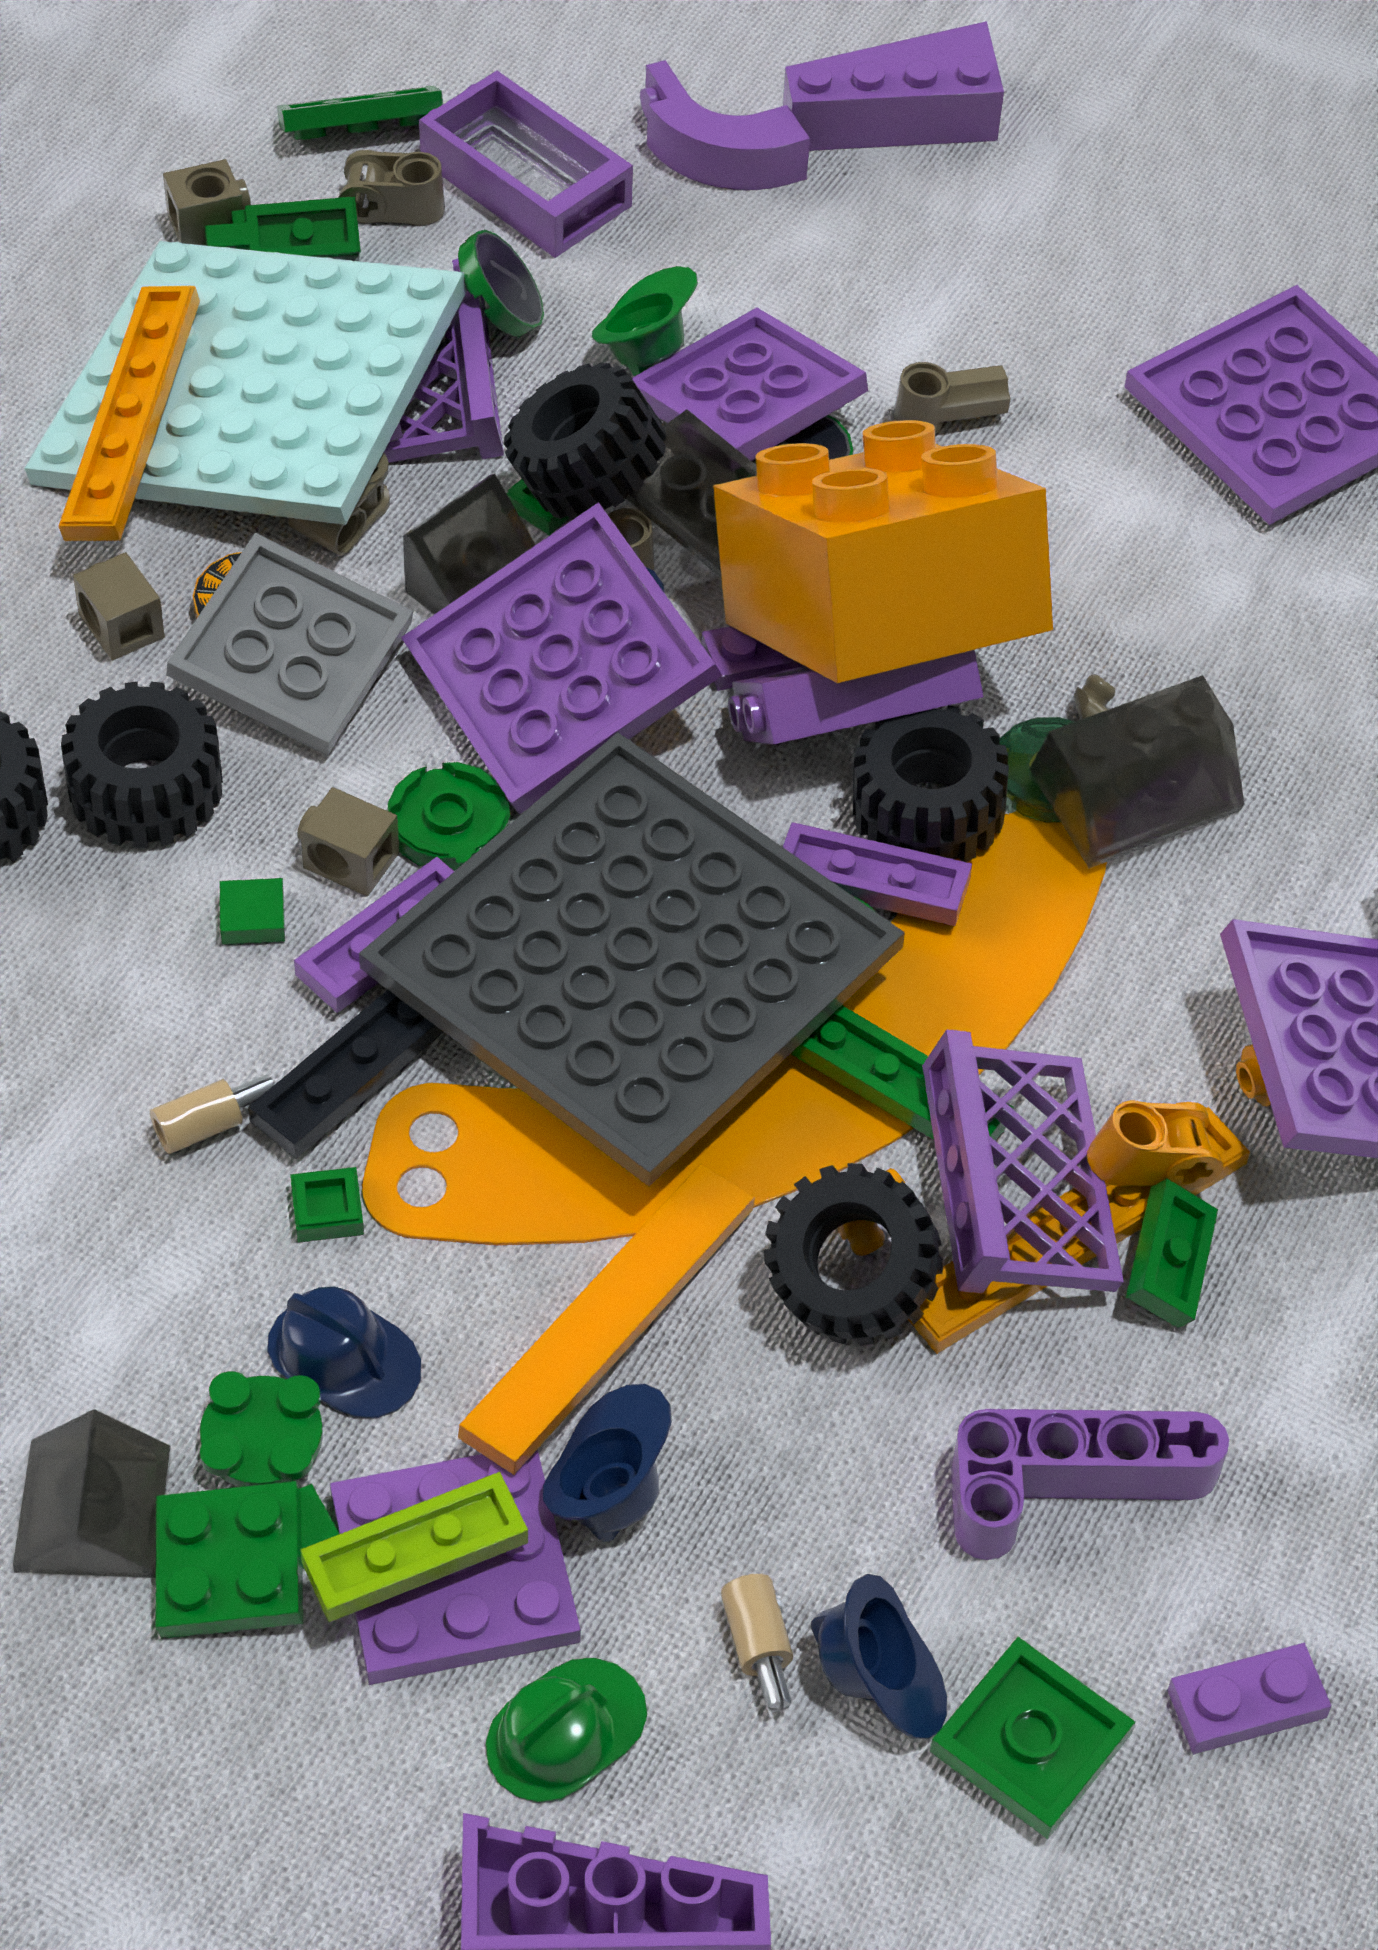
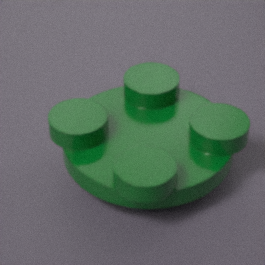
[200,1371,323,1487]

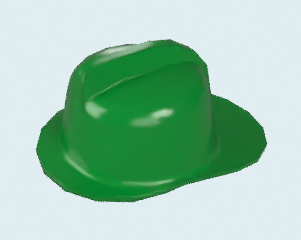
[592,266,698,376]
[486,1658,647,1803]

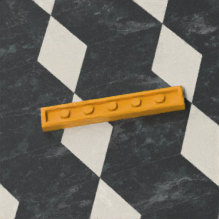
[58,286,200,541]
[908,1107,1250,1354]
[458,1164,755,1475]

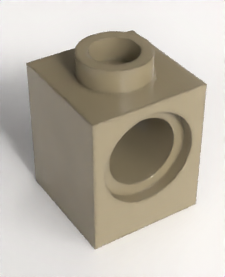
[163,159,251,245]
[73,552,165,661]
[297,787,399,897]

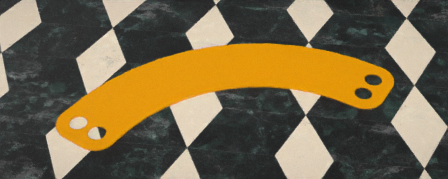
[362,755,1116,1246]

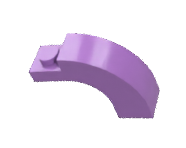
[640,60,810,190]

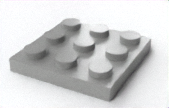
[166,533,414,756]

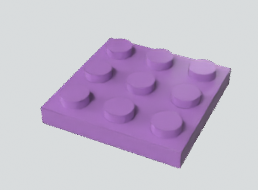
[632,307,868,468]
[330,1449,581,1685]

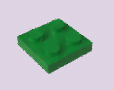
[155,1481,303,1639]
[930,1637,1136,1839]

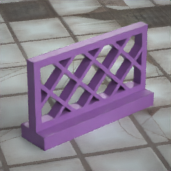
[384,259,504,463]
[922,1029,1124,1293]

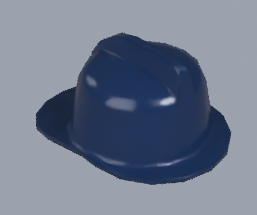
[267,1286,421,1418]
[543,1384,672,1542]
[811,1574,947,1740]

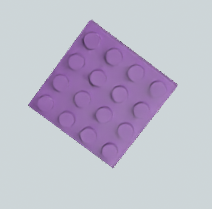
[1124,285,1378,525]
[401,502,722,814]
[1220,919,1378,1158]

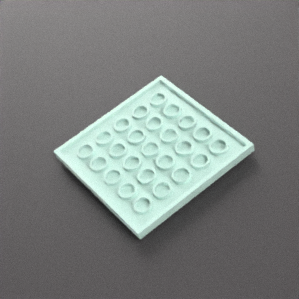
[24,241,468,525]

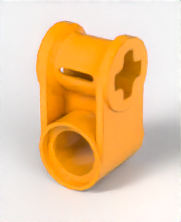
[1087,1100,1224,1189]

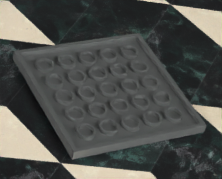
[359,732,905,1187]

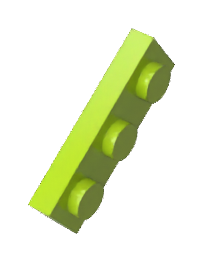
[300,1472,528,1623]

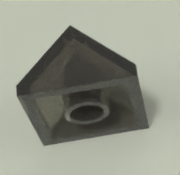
[403,474,536,614]
[13,1409,172,1578]

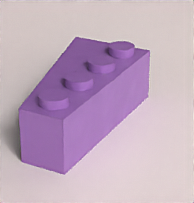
[783,21,1004,151]
[461,1813,771,1950]

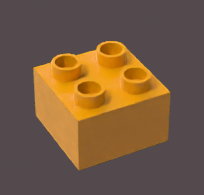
[713,420,1053,683]

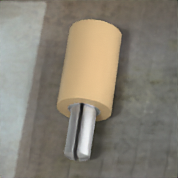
[150,1074,275,1154]
[721,1574,793,1712]

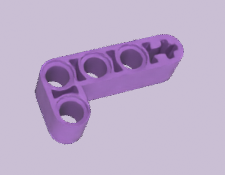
[951,1409,1229,1560]

